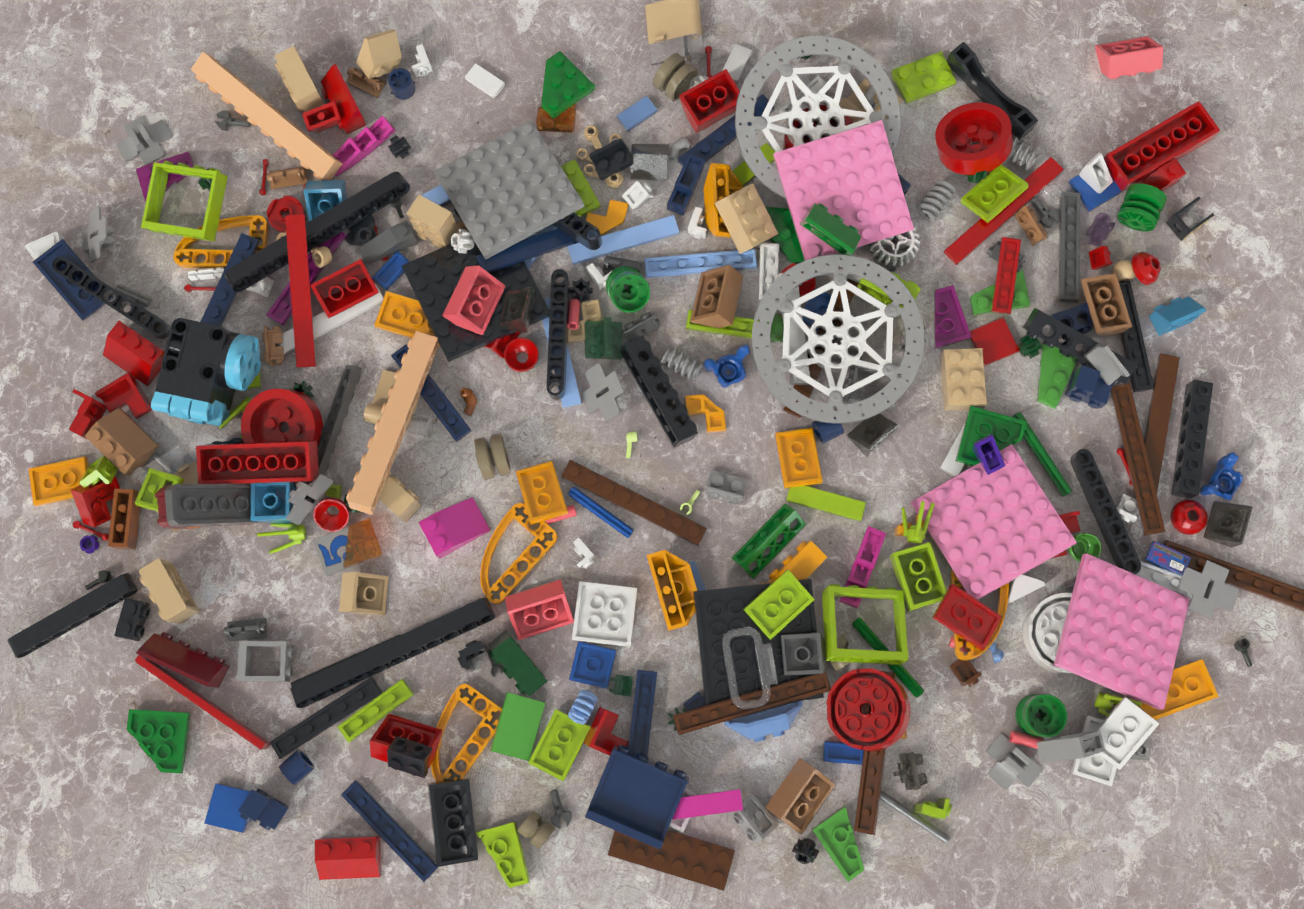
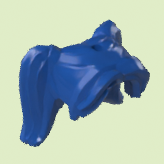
[704,345,750,388]
[1200,452,1243,501]

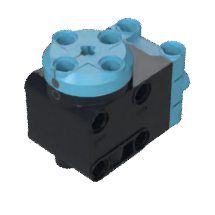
[151,318,261,427]

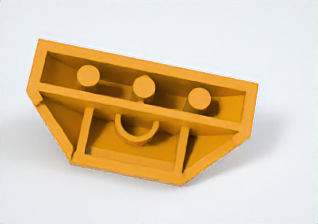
[703,163,743,238]
[646,550,697,631]

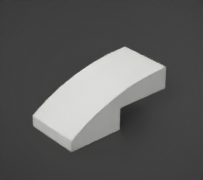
[722,44,753,83]

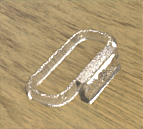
[722,627,778,709]

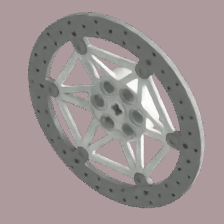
[735,36,901,198]
[752,255,925,424]

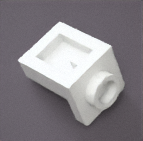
[412,44,433,77]
[622,181,655,210]
[688,207,707,239]
[586,263,612,290]
[245,277,274,297]
[1116,494,1138,524]
[573,537,595,570]

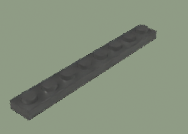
[304,365,362,503]

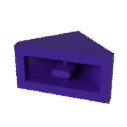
[973,434,1005,475]

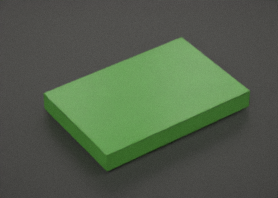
[490,692,545,761]

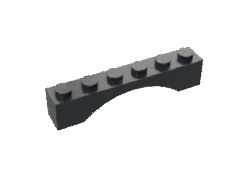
[947,42,1038,141]

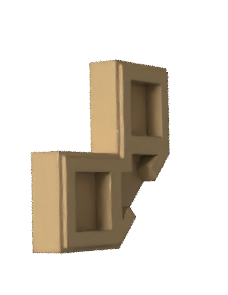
[568,299,602,343]

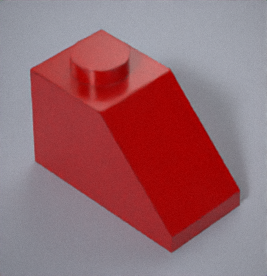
[302,101,342,133]
[1139,158,1186,191]

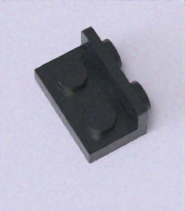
[589,138,634,180]
[114,598,150,641]

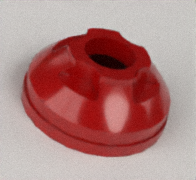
[1132,252,1161,285]
[504,338,539,372]
[313,497,349,532]
[1170,500,1208,535]

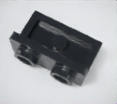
[458,640,488,672]
[387,736,432,778]

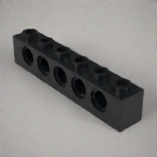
[1022,307,1137,385]
[620,336,698,448]
[1171,380,1213,499]

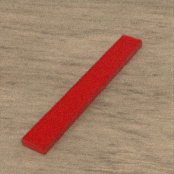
[944,157,1064,265]
[285,214,316,368]
[134,655,270,750]

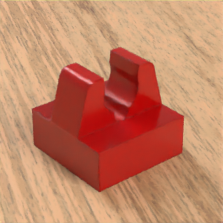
[1089,246,1113,270]

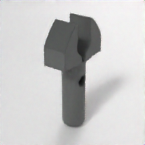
[215,110,251,131]
[1031,197,1059,228]
[550,790,572,829]

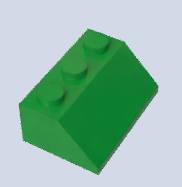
[799,203,862,255]

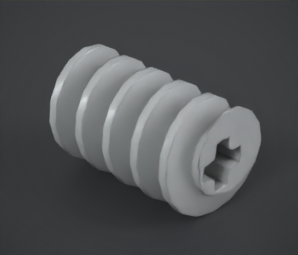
[1007,136,1041,171]
[917,180,956,223]
[661,346,704,381]

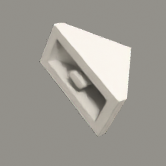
[1079,153,1113,194]
[1007,575,1046,604]

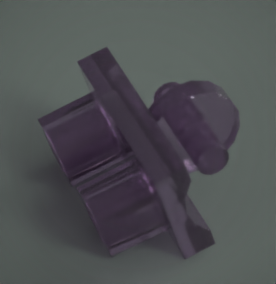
[1086,213,1115,247]

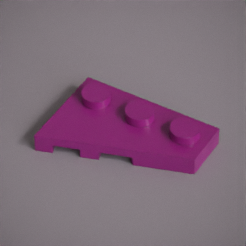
[136,151,194,202]
[934,285,972,349]

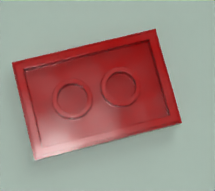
[932,584,1002,651]

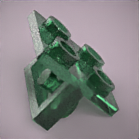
[584,317,623,360]

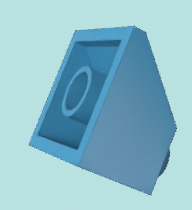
[304,180,347,221]
[1149,296,1206,336]
[250,482,296,523]

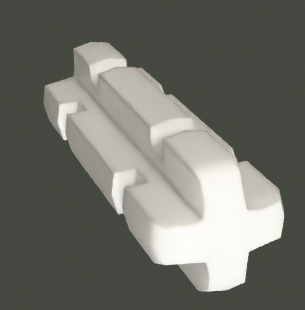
[188,267,224,281]

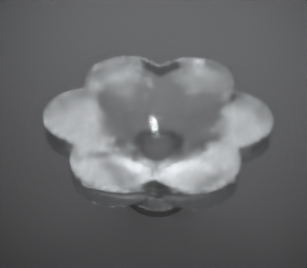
[1041,184,1063,207]

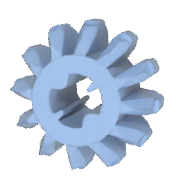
[568,689,598,725]

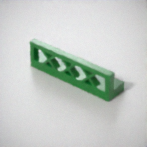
[732,504,806,579]

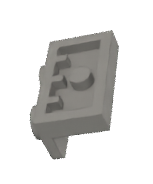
[705,470,748,504]
[730,793,779,844]

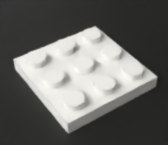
[572,581,637,647]

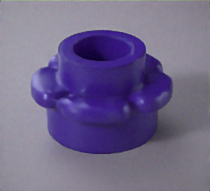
[80,535,100,554]

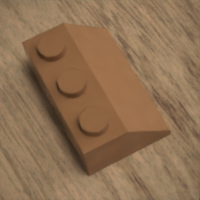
[690,265,743,328]
[1081,273,1132,337]
[85,408,159,474]
[765,758,835,835]

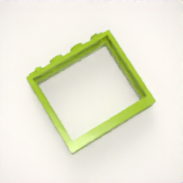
[141,161,228,242]
[822,584,909,665]

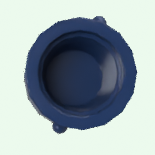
[388,68,415,100]
[812,417,844,444]
[279,749,315,785]

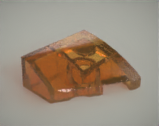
[536,103,577,132]
[343,518,382,568]

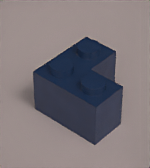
[1065,365,1113,409]
[238,786,289,830]

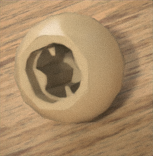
[1112,259,1136,281]

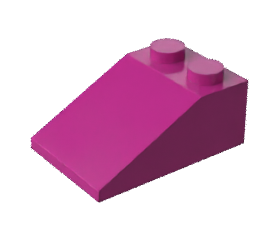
[418,497,491,559]

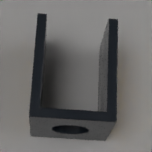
[1166,197,1214,241]

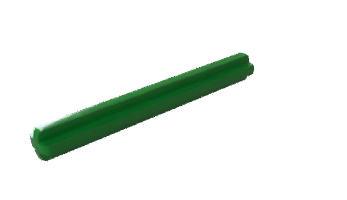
[1012,412,1072,496]
[852,617,924,698]

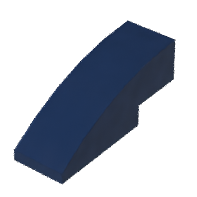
[667,153,706,216]

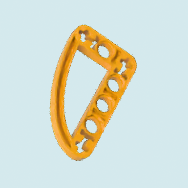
[173,215,269,269]
[480,503,558,604]
[950,570,1009,660]
[431,684,502,782]

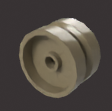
[653,53,698,102]
[474,433,511,480]

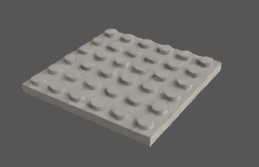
[434,120,584,260]

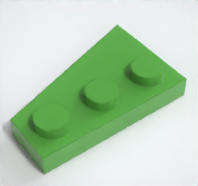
[970,270,1030,316]
[1037,343,1076,409]
[812,806,864,882]

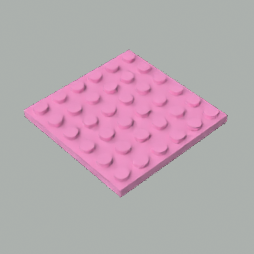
[773,120,914,261]
[911,444,1077,600]
[1053,553,1190,710]

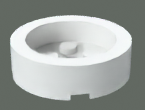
[1023,593,1072,674]

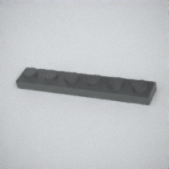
[1059,192,1080,302]

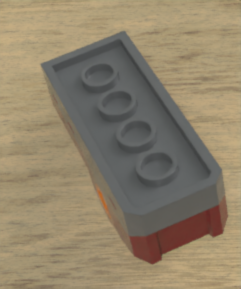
[155,484,259,529]

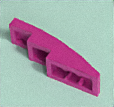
[333,116,396,177]
[839,526,886,609]
[672,789,743,820]

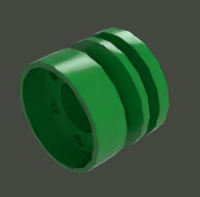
[1117,184,1167,232]
[605,266,650,313]
[1015,694,1067,737]

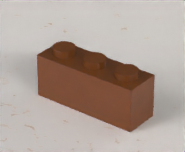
[108,489,140,550]

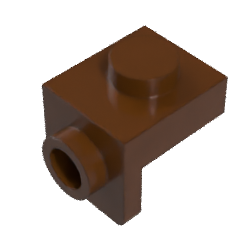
[948,659,982,687]

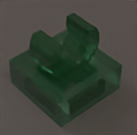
[609,675,633,697]

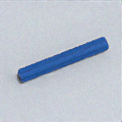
[568,487,633,538]

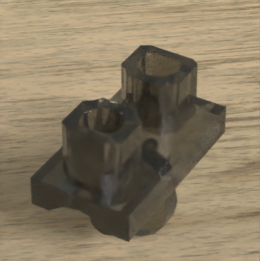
[893,752,928,790]

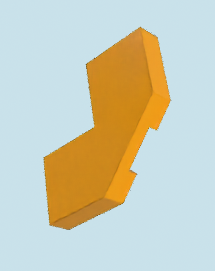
[586,199,628,236]
[685,394,726,432]

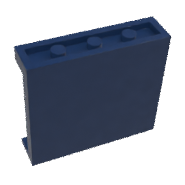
[585,745,689,849]

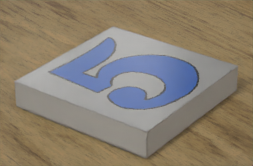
[313,526,364,577]

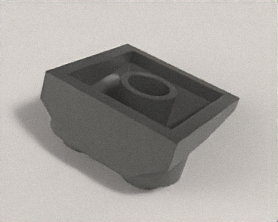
[781,632,826,675]

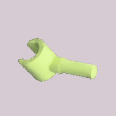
[626,431,638,458]
[680,490,700,514]

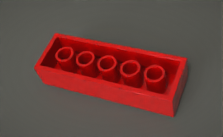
[1104,101,1220,193]
[196,440,319,484]

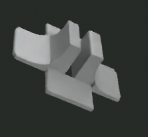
[117,116,172,165]
[83,206,114,263]
[582,363,624,421]
[286,474,333,525]
[1178,560,1239,619]
[986,731,1043,790]

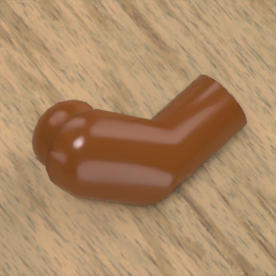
[460,388,477,416]

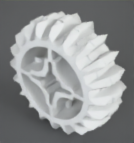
[870,227,920,267]

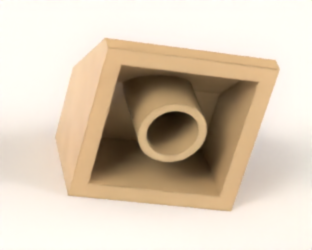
[356,29,402,79]
[339,572,389,615]

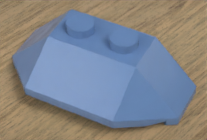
[724,700,803,743]

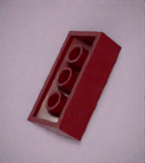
[136,632,230,688]

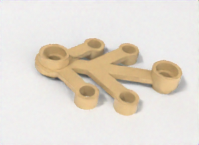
[576,125,623,188]

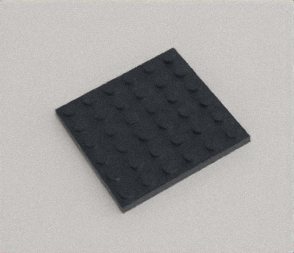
[402,243,550,362]
[693,579,824,705]

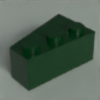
[488,629,547,696]

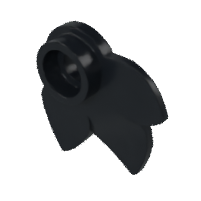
[345,215,376,245]

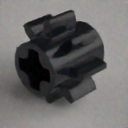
[388,135,411,159]
[569,278,593,303]
[792,838,819,864]

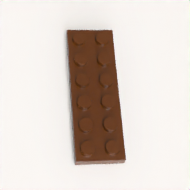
[608,830,735,891]

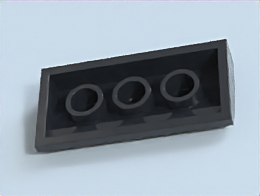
[427,778,478,867]

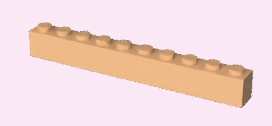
[191,52,343,181]
[346,331,439,515]

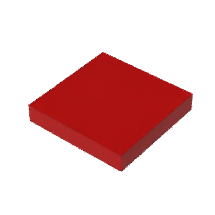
[970,317,1019,366]

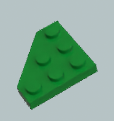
[541,51,595,119]
[765,206,805,264]
[955,406,1027,466]
[126,709,190,774]

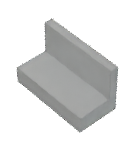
[1084,343,1130,385]

